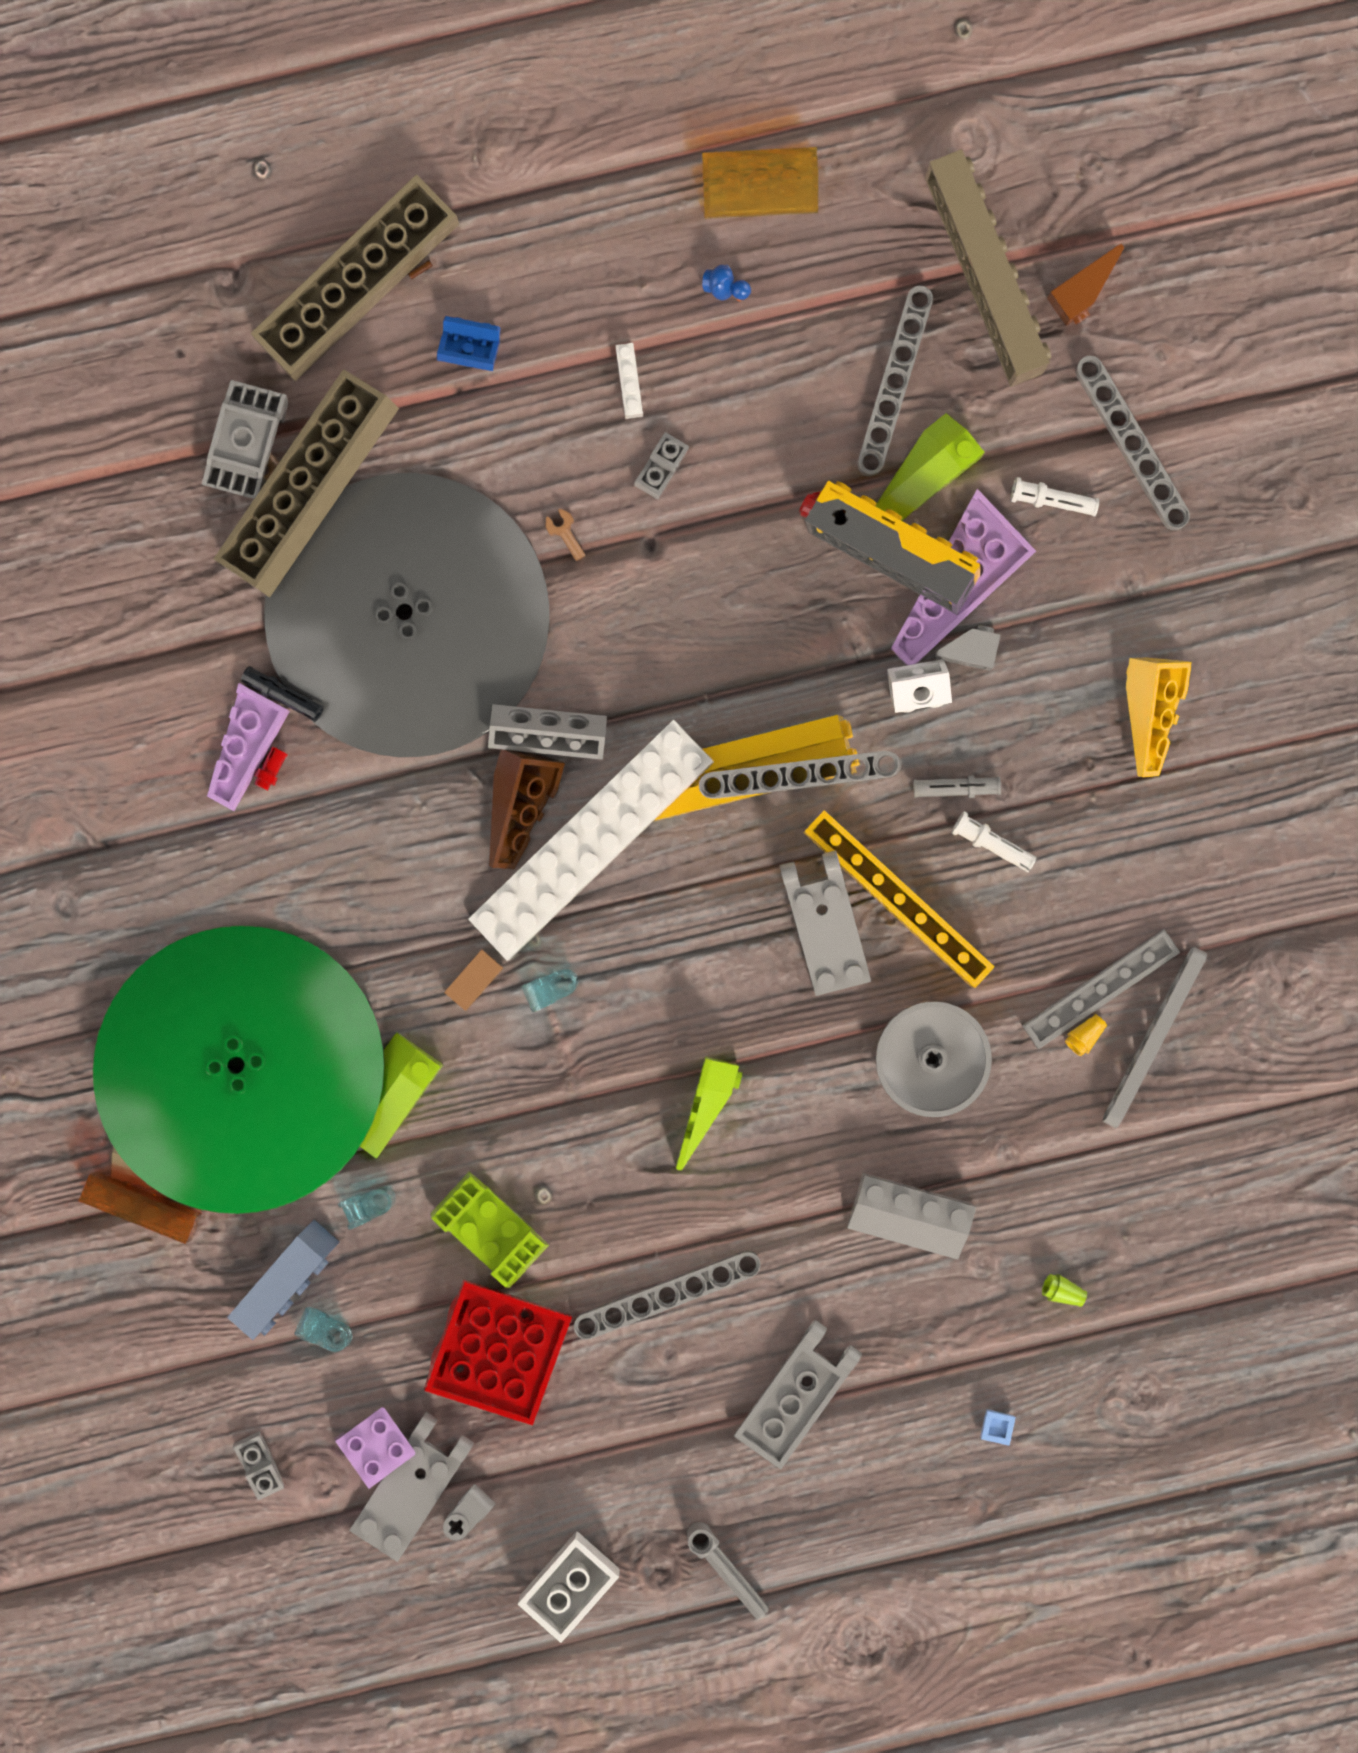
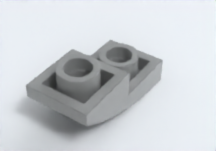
[634,432,690,500]
[233,1431,284,1500]

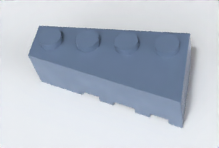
[227,1220,339,1340]

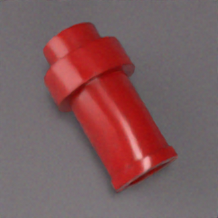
[254,746,288,791]

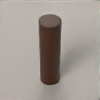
[408,260,433,280]

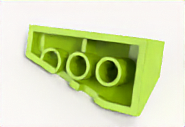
[876,413,985,521]
[360,1032,443,1159]
[676,1056,743,1171]

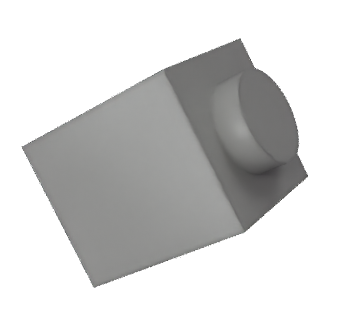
[934,625,1000,671]

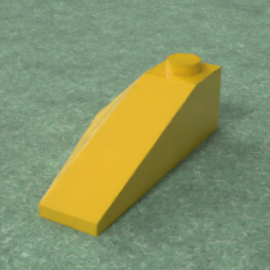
[1126,657,1192,777]

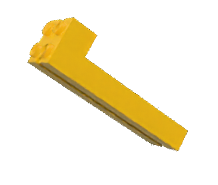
[654,715,860,821]

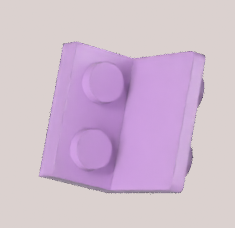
[335,1407,415,1489]

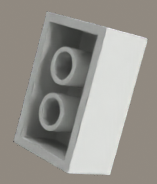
[518,1531,620,1643]

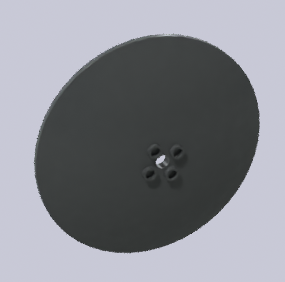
[264,473,550,758]

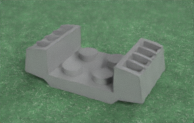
[202,380,288,499]

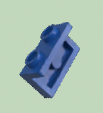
[437,316,500,371]

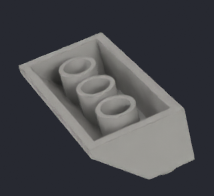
[847,1173,976,1259]

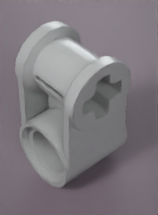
[443,1484,496,1541]

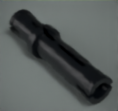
[241,666,324,722]

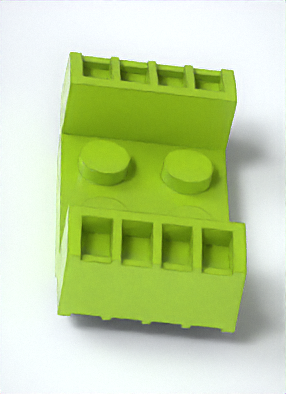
[430,1171,549,1288]

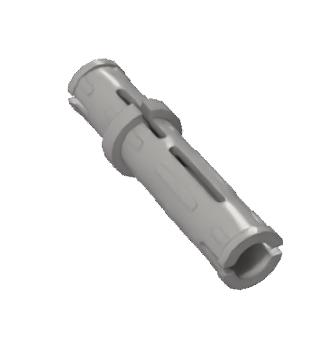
[913,775,1001,798]

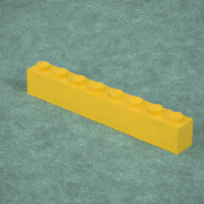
[803,810,995,988]

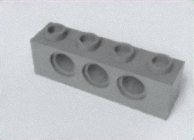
[488,704,607,760]

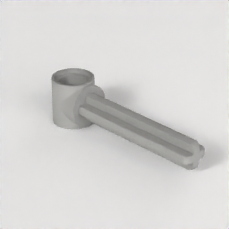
[686,1522,769,1619]

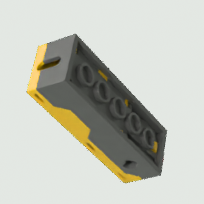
[799,481,980,615]

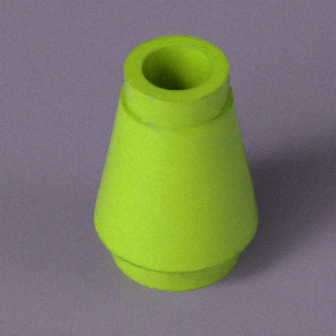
[1042,1274,1087,1307]

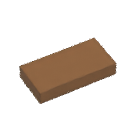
[444,949,503,1011]

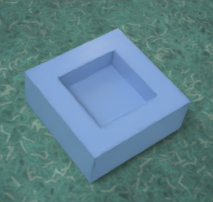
[980,1409,1016,1446]

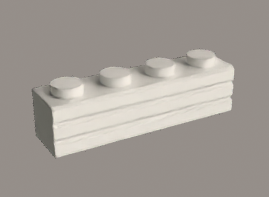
[615,343,643,419]

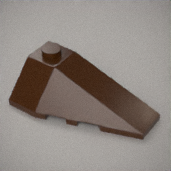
[489,749,565,869]

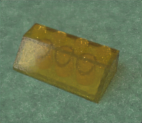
[702,147,818,219]

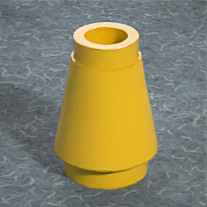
[1065,1014,1107,1056]

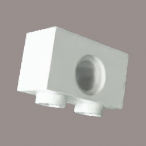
[887,659,952,713]

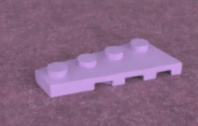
[207,683,290,811]

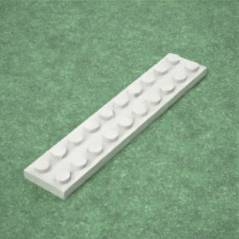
[469,720,714,961]

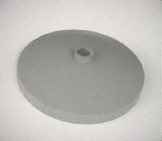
[875,1001,992,1117]

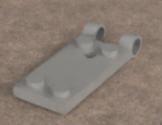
[780,850,871,996]
[734,1320,862,1470]
[349,1412,474,1562]

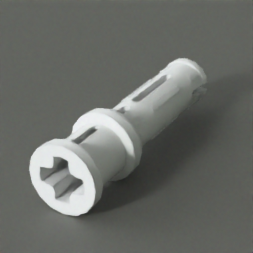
[1010,477,1099,516]
[951,811,1037,873]

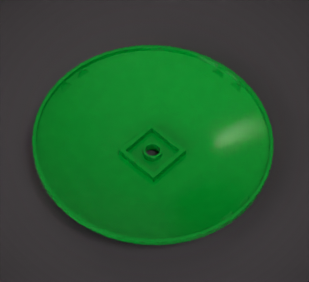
[93,926,384,1214]

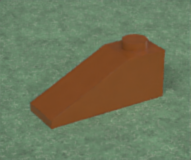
[1047,243,1124,326]

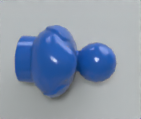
[702,264,751,302]

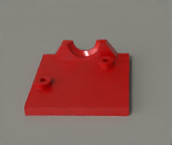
[424,1280,572,1426]

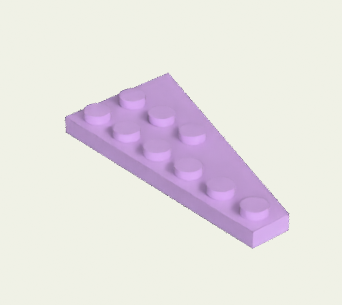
[891,489,1036,666]

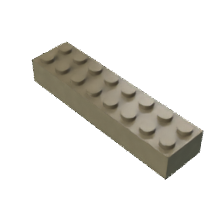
[925,149,1051,387]
[251,174,459,382]
[214,369,399,597]

